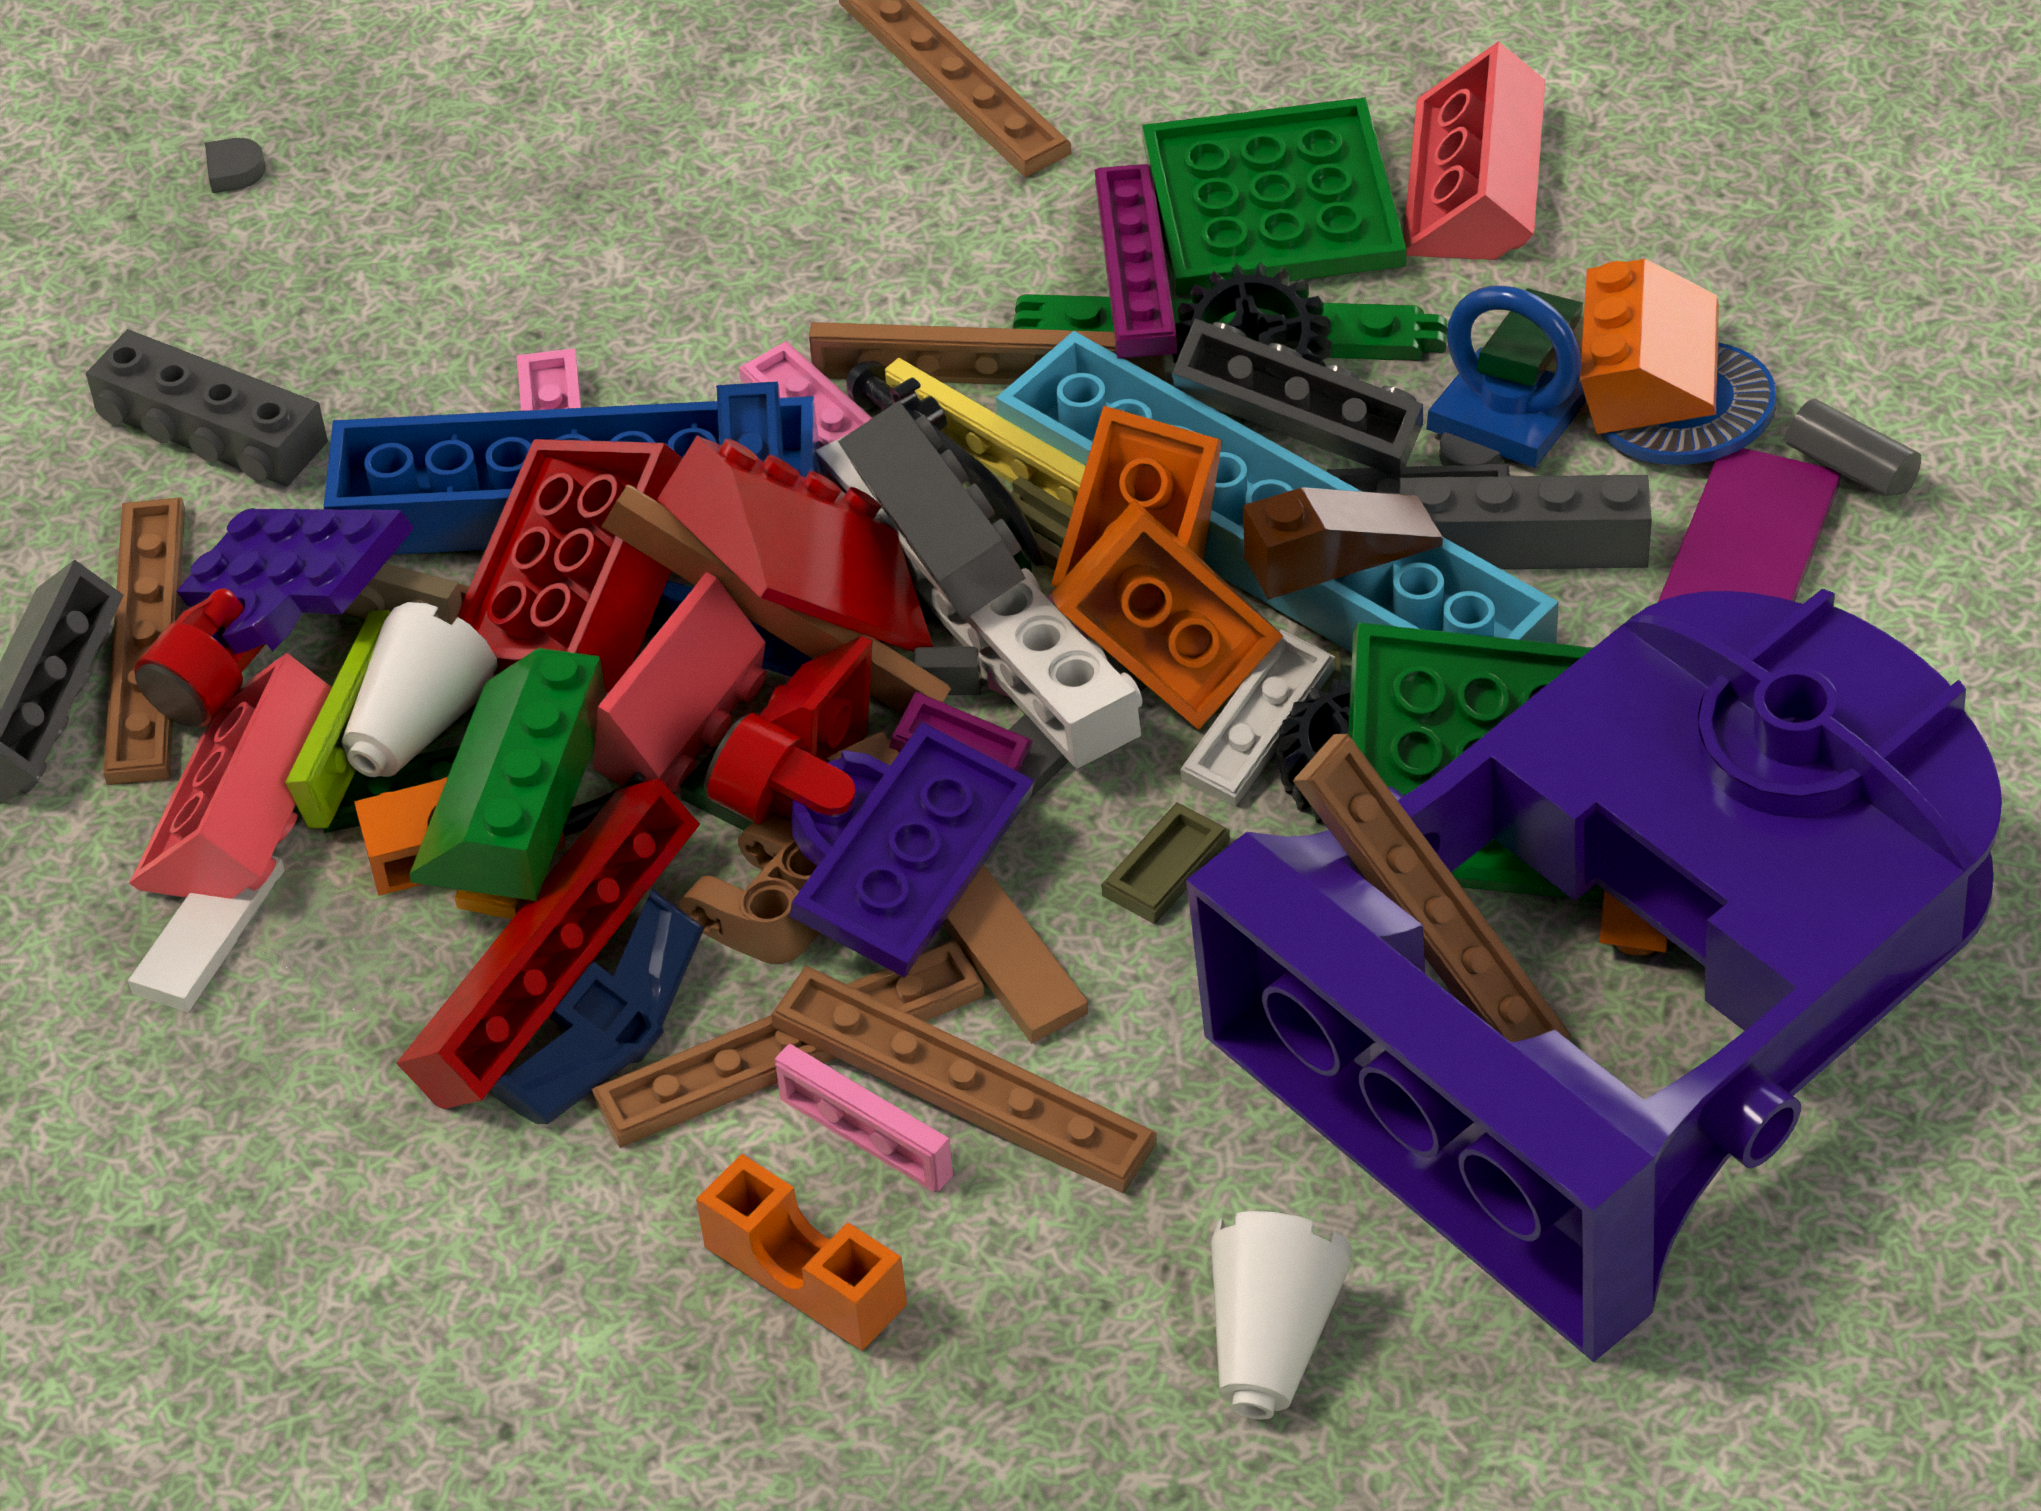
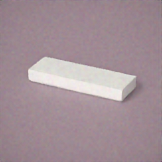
[1180,629,1335,807]
[128,856,285,1012]

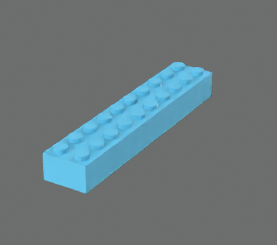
[996,331,1559,653]

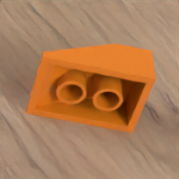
[1051,405,1222,587]
[1050,500,1283,730]

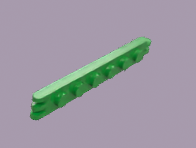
[1013,294,1448,361]

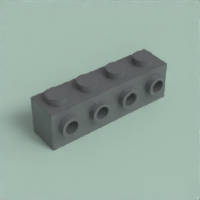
[1172,318,1423,478]
[86,329,328,487]
[838,401,1026,620]
[1400,475,1652,569]
[0,560,124,804]

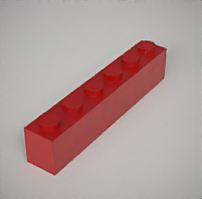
[396,778,700,1109]

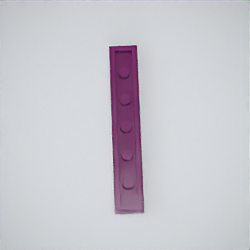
[1094,164,1177,359]

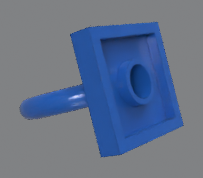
[1426,285,1586,468]

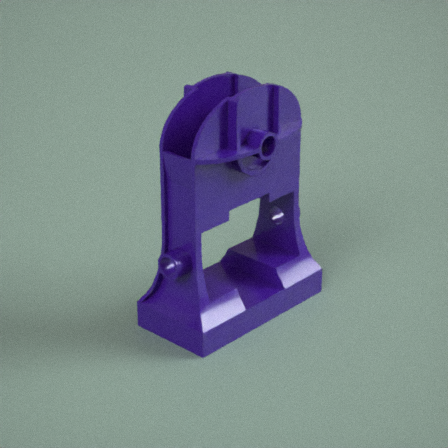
[1186,589,2002,1362]

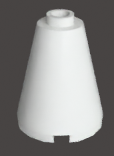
[342,602,498,777]
[1211,1211,1352,1419]

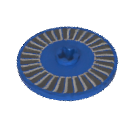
[1602,342,1777,465]

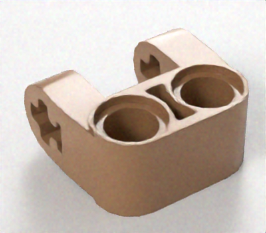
[679,813,820,964]

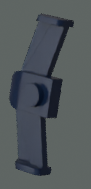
[491,888,705,1124]

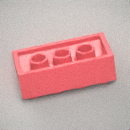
[1403,41,1545,260]
[129,653,332,899]

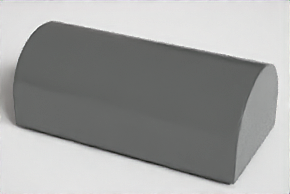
[1783,398,1921,496]

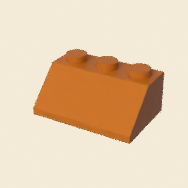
[1580,258,1719,434]

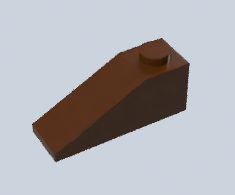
[1243,487,1443,600]

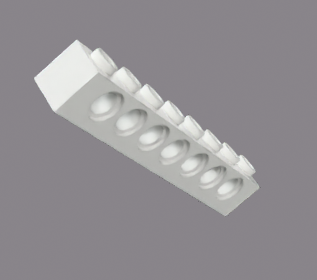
[815,436,1142,769]

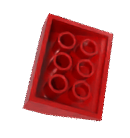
[657,436,933,652]
[456,439,682,695]

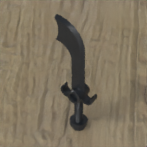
[846,361,1045,566]

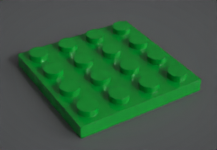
[1142,97,1407,296]
[1349,622,1605,901]

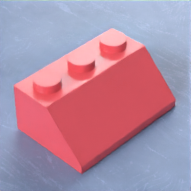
[593,572,767,793]

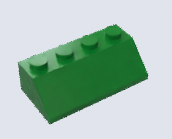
[409,648,607,901]

